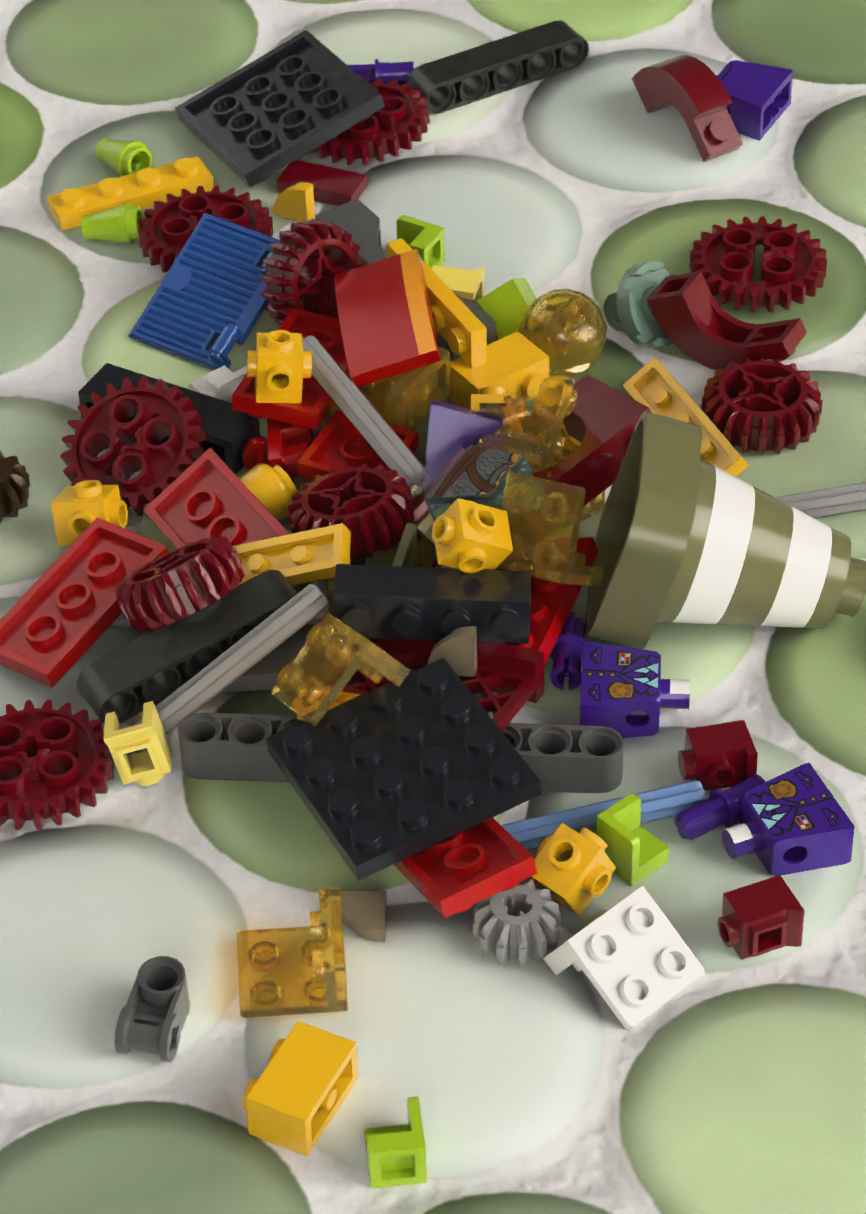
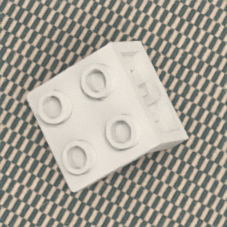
[543,886,704,1029]

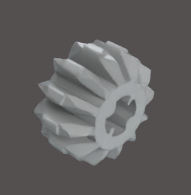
[472,879,561,968]

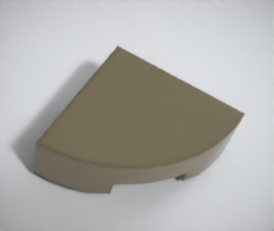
[427,626,477,677]
[334,890,387,942]

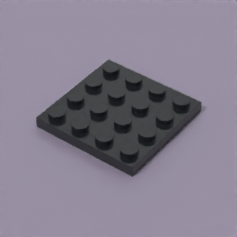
[175,30,385,187]
[265,658,542,880]

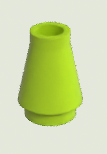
[95,138,153,176]
[81,203,144,244]

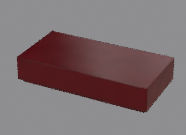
[276,160,367,206]

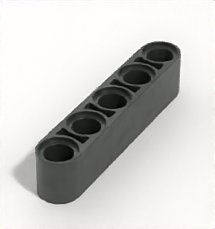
[407,20,589,114]
[77,570,298,724]

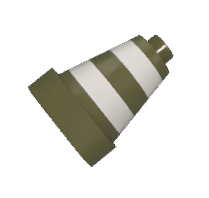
[584,411,866,649]

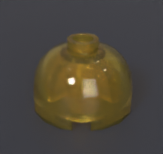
[518,288,607,378]

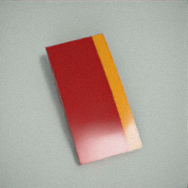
[334,249,441,388]

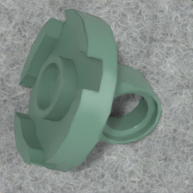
[603,261,677,348]

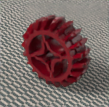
[258,219,366,325]
[701,356,823,455]
[288,463,415,561]
[115,536,245,631]

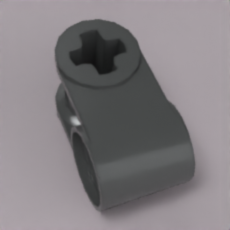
[115,956,190,1062]

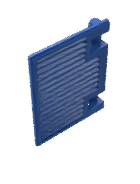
[128,213,280,370]

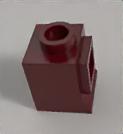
[717,875,805,960]

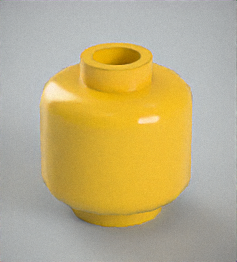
[239,463,298,522]

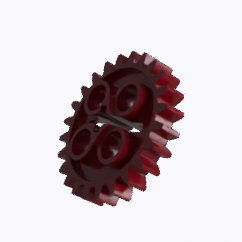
[310,78,430,165]
[138,186,273,273]
[689,216,827,313]
[60,376,207,517]
[0,699,115,830]

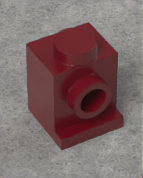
[678,720,758,791]

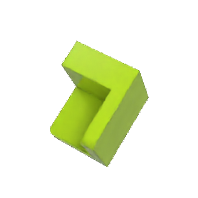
[386,215,445,269]
[477,278,549,339]
[596,793,669,886]
[364,1097,427,1189]

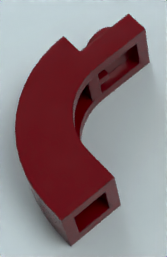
[631,55,743,162]
[647,271,807,370]

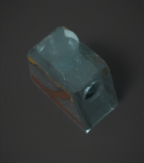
[424,445,548,529]

